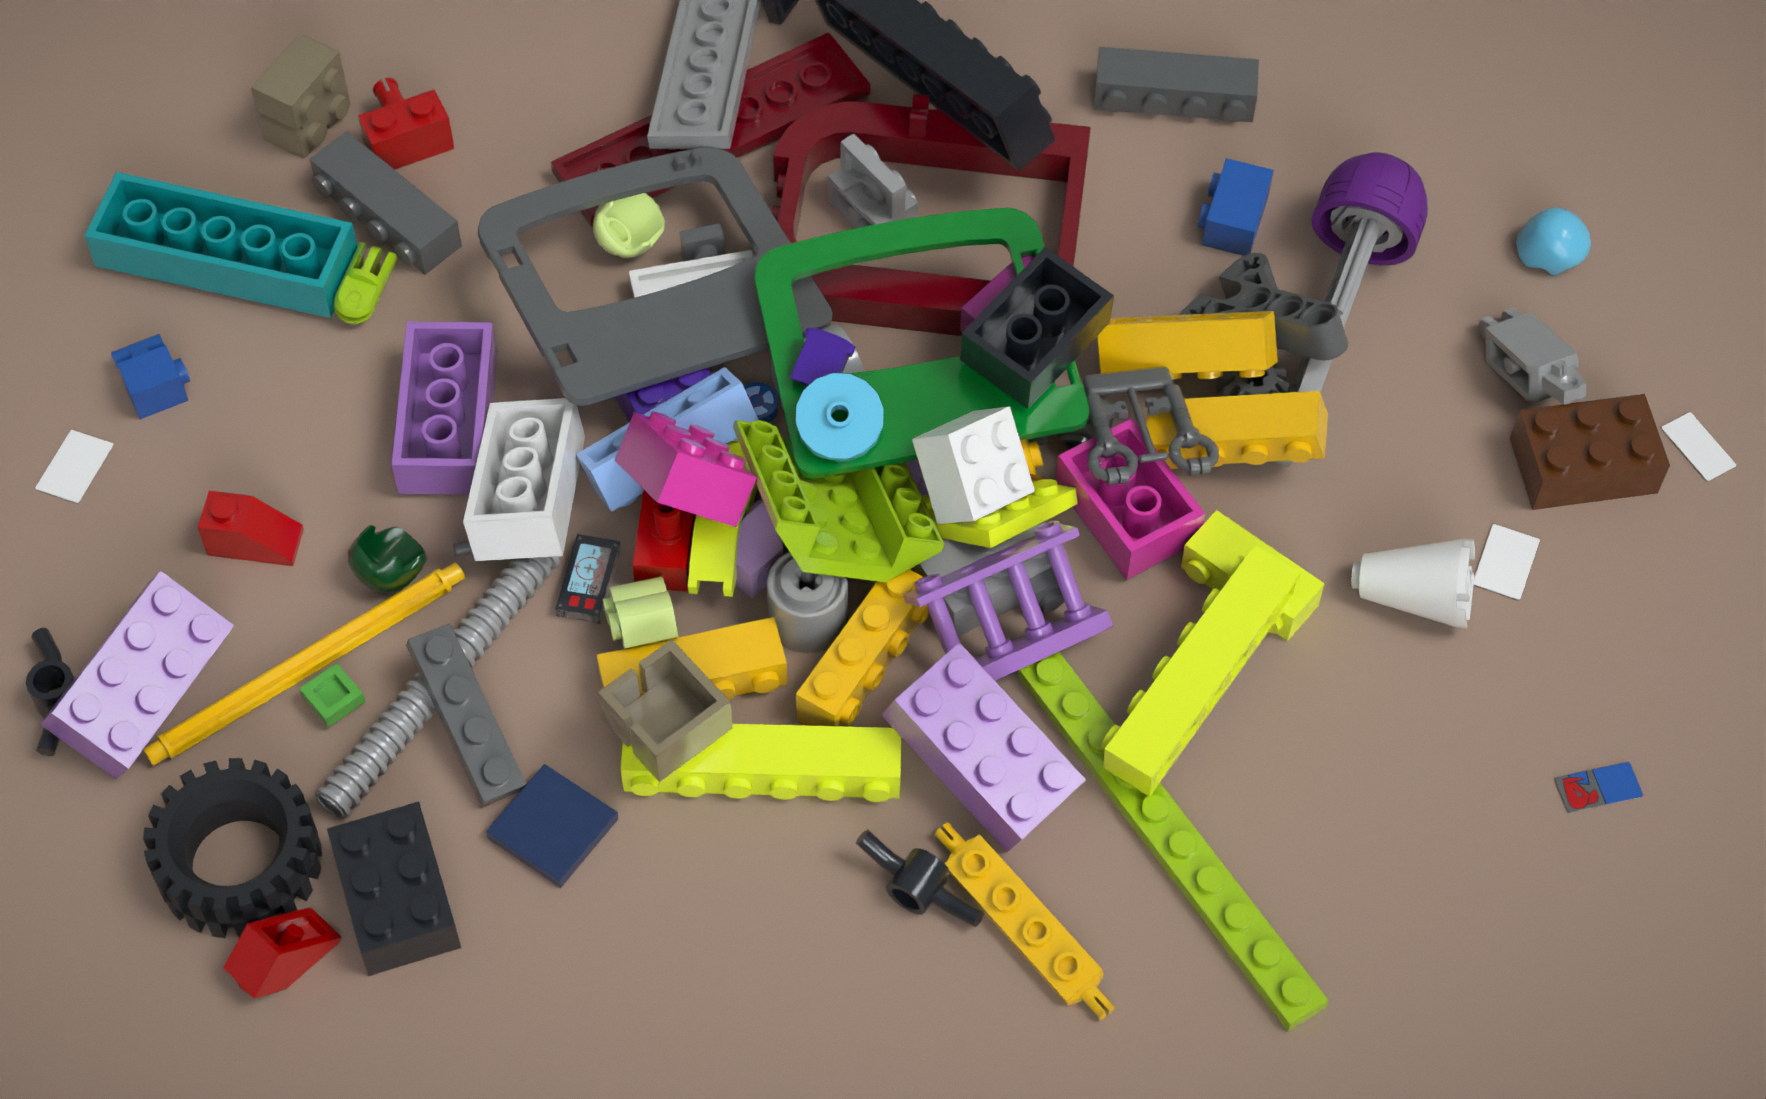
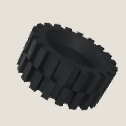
[143,758,322,938]

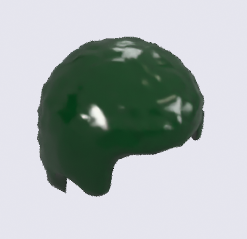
[348,525,427,593]

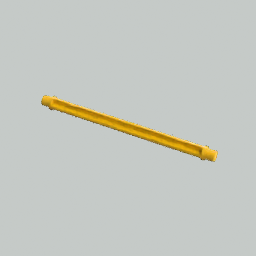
[143,562,465,766]

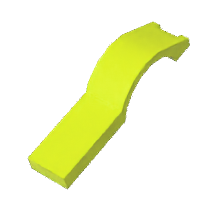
[688,440,757,597]

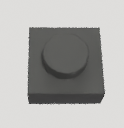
[680,223,725,261]
[1030,567,1064,612]

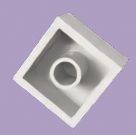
[912,406,1035,524]

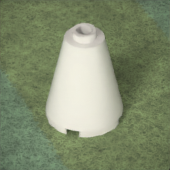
[1351,539,1475,629]

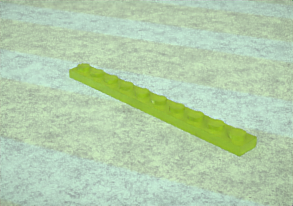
[1017,652,1329,1032]

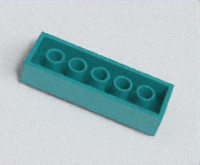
[84,172,358,318]

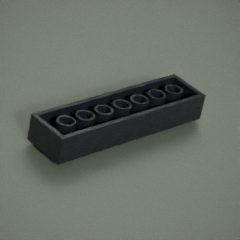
[815,0,1056,171]

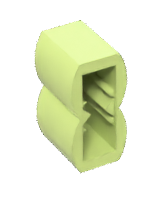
[603,576,678,649]

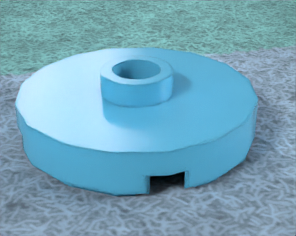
[796,373,884,462]

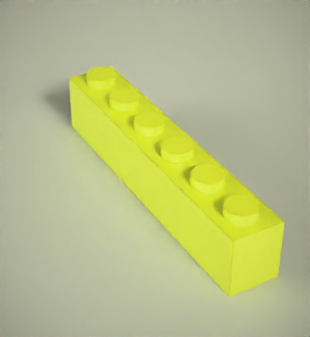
[1101,545,1301,797]
[621,724,901,802]

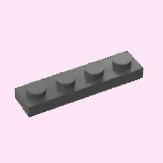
[406,623,526,807]

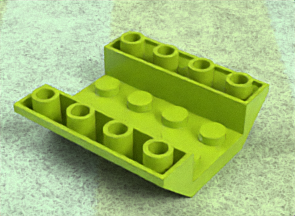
[733,420,945,582]

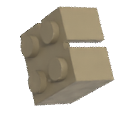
[251,33,351,159]
[598,639,732,782]

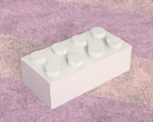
[463,398,585,561]

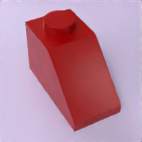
[197,490,304,566]
[223,907,342,999]

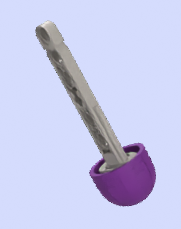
[1274,152,1428,467]

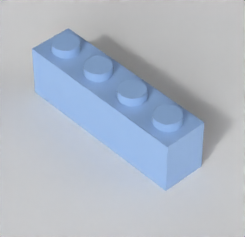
[576,367,759,512]

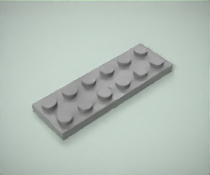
[647,0,761,150]

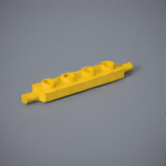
[935,822,1115,1020]

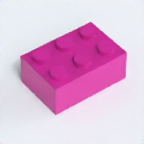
[614,411,757,527]
[1056,418,1205,580]

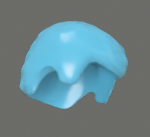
[1516,207,1591,276]

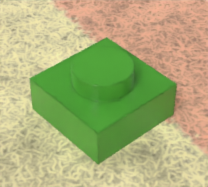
[299,663,365,728]

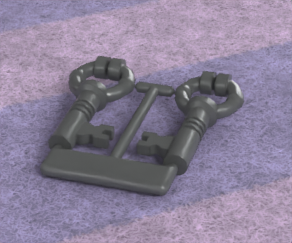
[1082,367,1219,486]

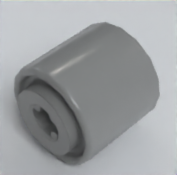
[766,552,848,653]

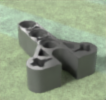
[1179,253,1349,361]

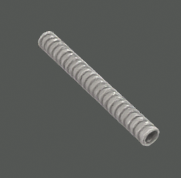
[315,556,560,818]

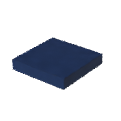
[486,764,619,888]

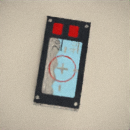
[555,534,621,624]

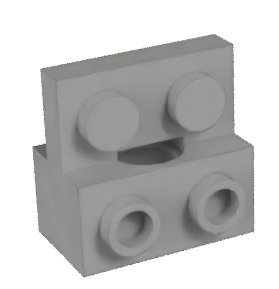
[828,134,919,228]

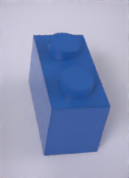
[1198,158,1274,256]

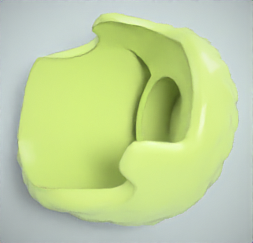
[593,193,665,258]

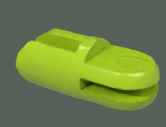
[333,242,398,325]

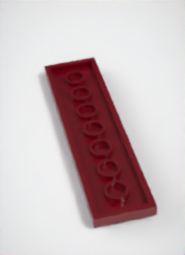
[551,32,871,227]

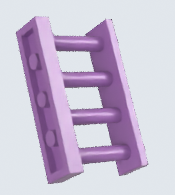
[903,521,1113,680]

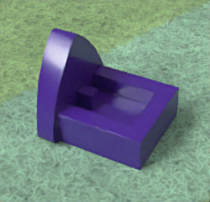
[790,328,856,387]

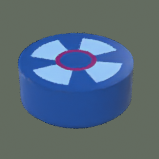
[744,383,778,423]

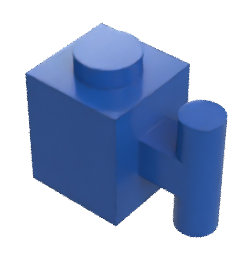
[111,334,190,419]

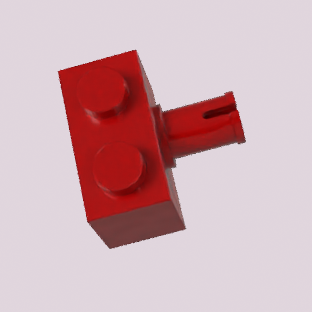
[358,78,455,170]
[632,490,696,592]

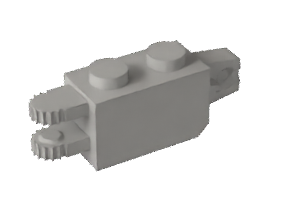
[1478,308,1586,405]

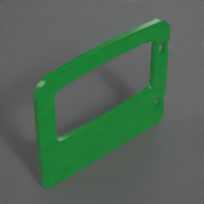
[755,207,1089,478]

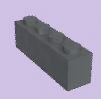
[1094,47,1259,122]
[310,131,462,275]

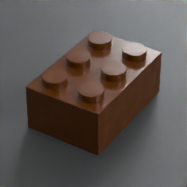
[1510,394,1670,510]

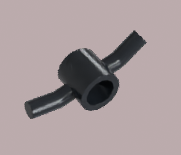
[26,628,74,756]
[856,830,984,927]

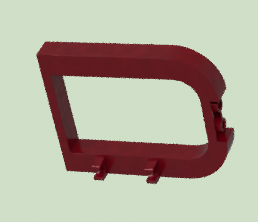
[772,94,1091,336]

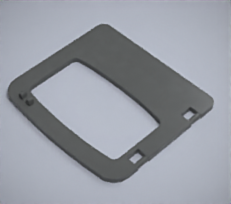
[478,147,833,406]

